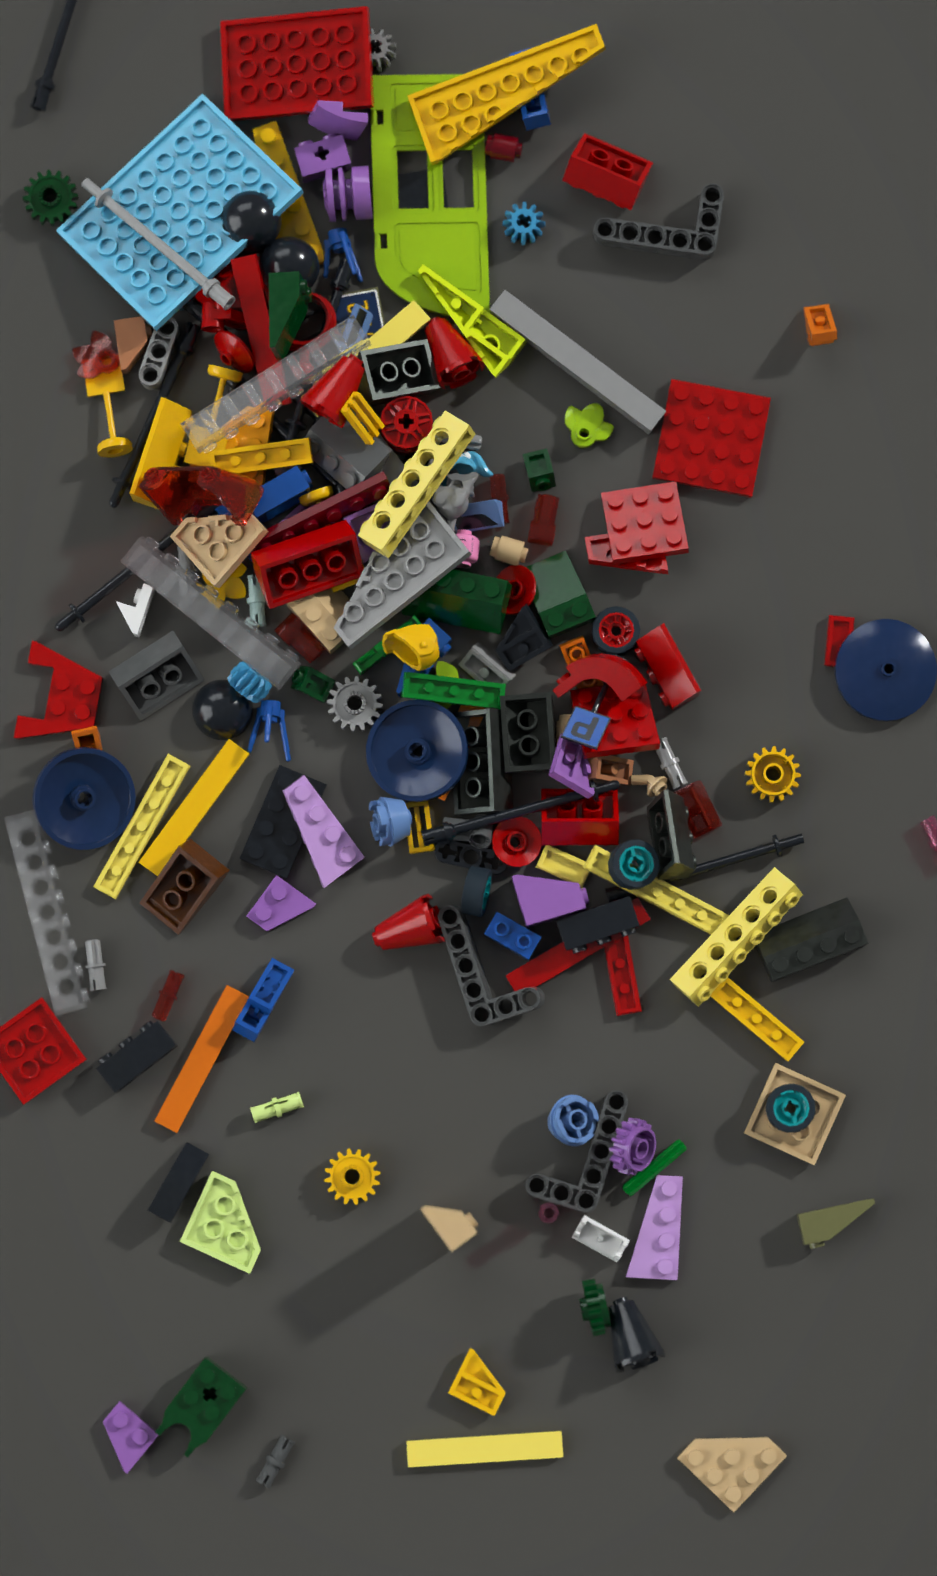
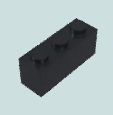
[556,896,640,954]
[96,1021,178,1093]

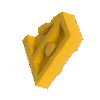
[448,1348,506,1416]

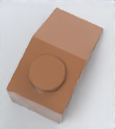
[114,316,152,375]
[587,755,634,786]

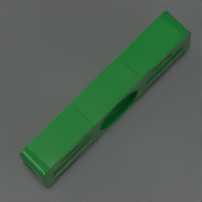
[353,615,421,675]

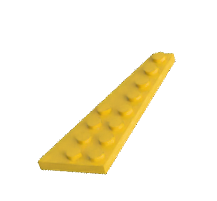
[407,24,606,165]

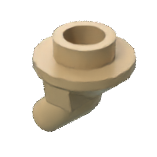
[631,774,668,797]

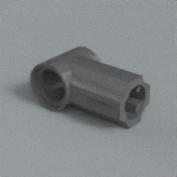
[442,814,495,849]

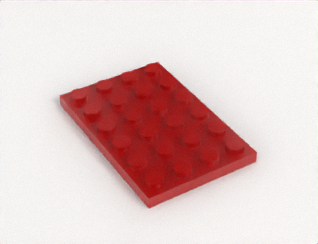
[220,6,374,121]

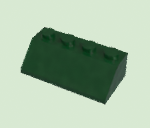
[402,569,512,635]

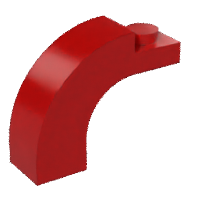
[553,653,648,701]

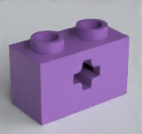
[294,133,352,183]

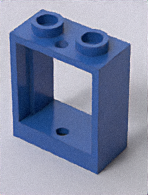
[244,466,313,524]

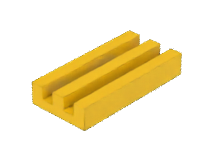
[341,391,385,445]
[405,801,435,854]

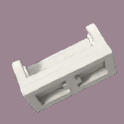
[572,1215,630,1262]

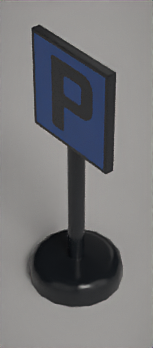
[561,653,627,750]

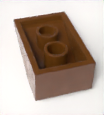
[140,839,230,935]

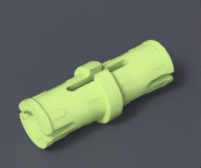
[250,1091,304,1123]

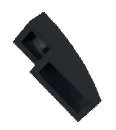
[148,1142,210,1223]

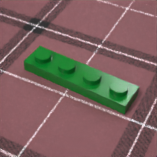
[401,672,506,709]

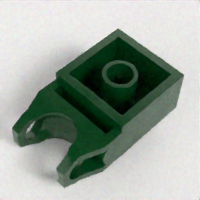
[155,1356,248,1458]

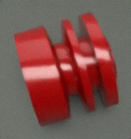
[380,396,433,456]

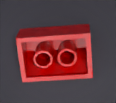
[562,133,653,210]
[634,623,701,710]
[541,789,619,846]

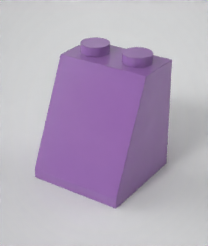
[511,875,589,928]

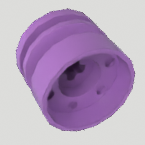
[323,166,373,222]

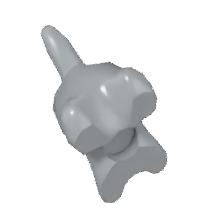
[431,469,479,532]

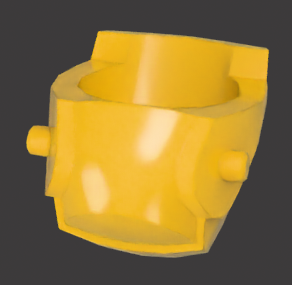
[382,624,440,671]

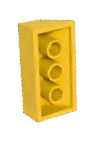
[129,397,196,511]

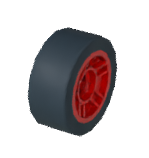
[592,606,640,656]

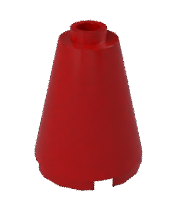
[425,317,485,389]
[300,354,365,428]
[372,893,445,950]

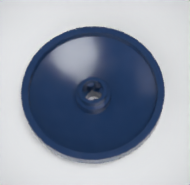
[834,619,937,721]
[366,700,469,802]
[33,747,136,850]

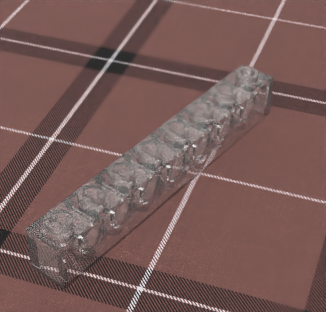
[4,810,90,1017]

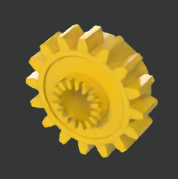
[744,746,801,803]
[324,1148,381,1205]

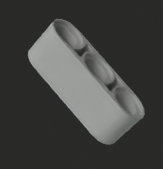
[139,317,180,390]

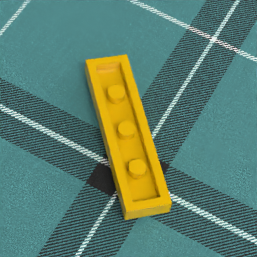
[209,438,313,477]
[710,978,804,1062]

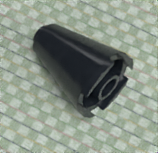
[609,1297,665,1372]

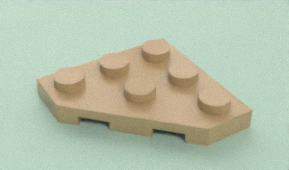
[170,513,268,588]
[677,1437,787,1512]

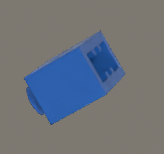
[484,912,541,961]

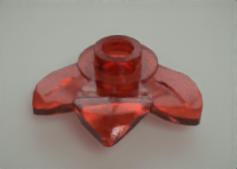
[72,331,120,379]

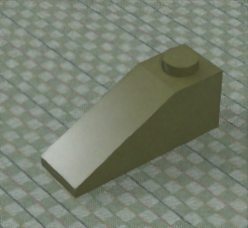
[796,1198,875,1249]

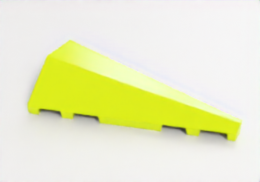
[418,264,527,378]

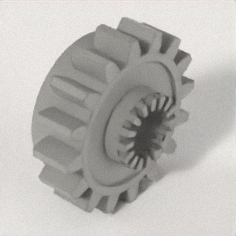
[327,676,383,732]

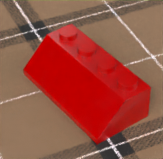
[250,520,363,609]

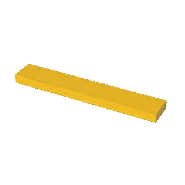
[138,739,250,876]

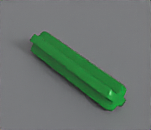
[622,1139,687,1196]

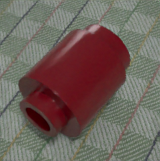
[485,133,523,163]

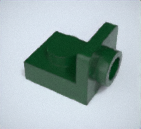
[522,448,556,492]
[291,666,336,703]

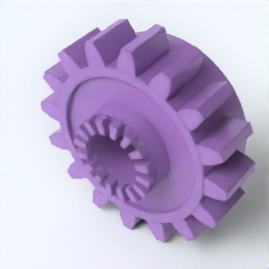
[609,1118,656,1175]

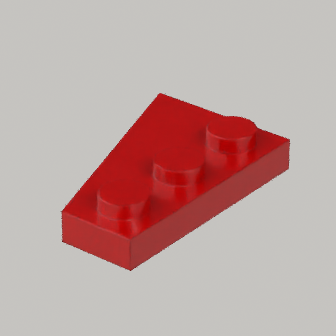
[585,533,668,575]

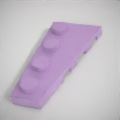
[283,775,364,888]
[626,1175,683,1280]

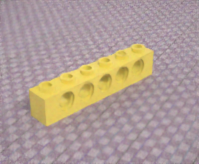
[358,411,475,559]
[670,867,803,1007]

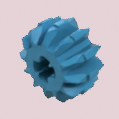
[502,201,545,246]
[227,661,272,703]

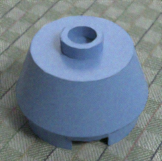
[369,797,412,847]
[547,1095,599,1146]

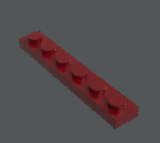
[252,471,390,552]

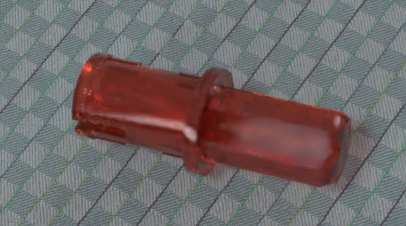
[489,474,510,525]
[152,970,185,1021]

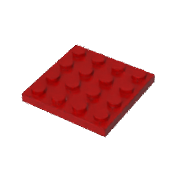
[652,379,771,498]

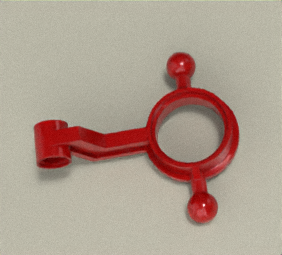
[201,292,337,381]

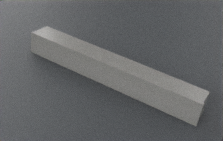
[489,290,666,434]

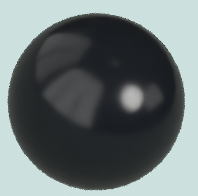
[221,191,282,252]
[259,236,320,289]
[192,679,253,740]

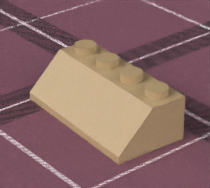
[286,588,350,655]
[421,1205,478,1252]

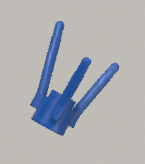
[323,228,363,282]
[247,700,291,762]

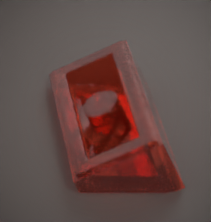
[674,780,722,839]

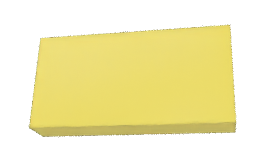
[535,845,589,888]

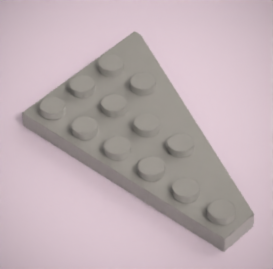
[334,482,472,650]

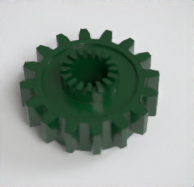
[23,169,79,226]
[579,1279,611,1337]

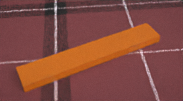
[155,985,249,1133]

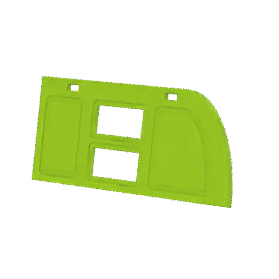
[370,74,490,317]

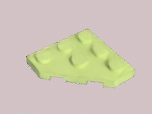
[180,1171,261,1274]

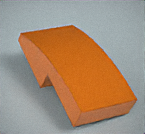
[559,635,603,689]

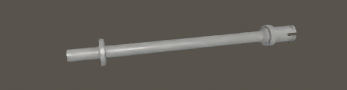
[82,178,235,310]

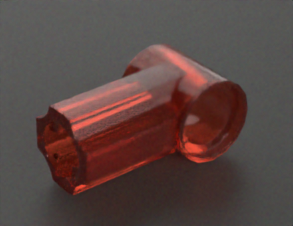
[527,494,559,547]
[274,613,325,664]

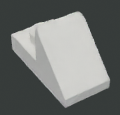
[116,583,155,638]

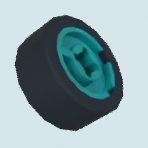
[608,840,660,890]
[461,866,492,917]
[766,1084,816,1133]

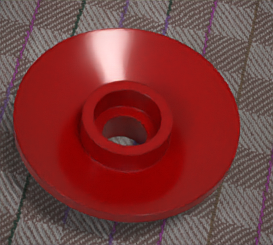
[214,330,255,373]
[496,565,536,615]
[492,816,542,867]

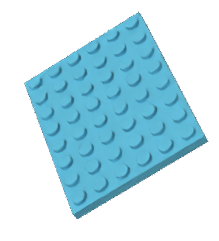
[56,94,304,331]

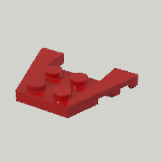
[14,641,103,739]

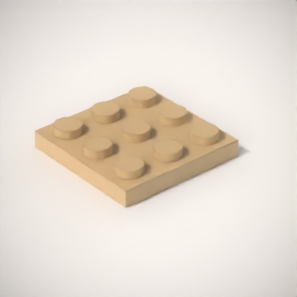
[744,1063,846,1165]

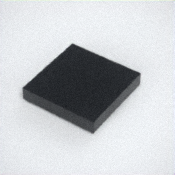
[398,170,448,209]

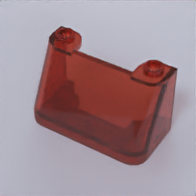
[139,466,264,526]

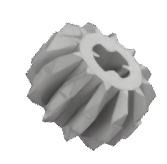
[370,28,397,72]

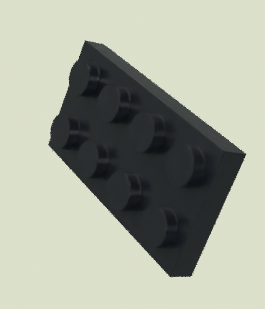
[240,765,327,879]

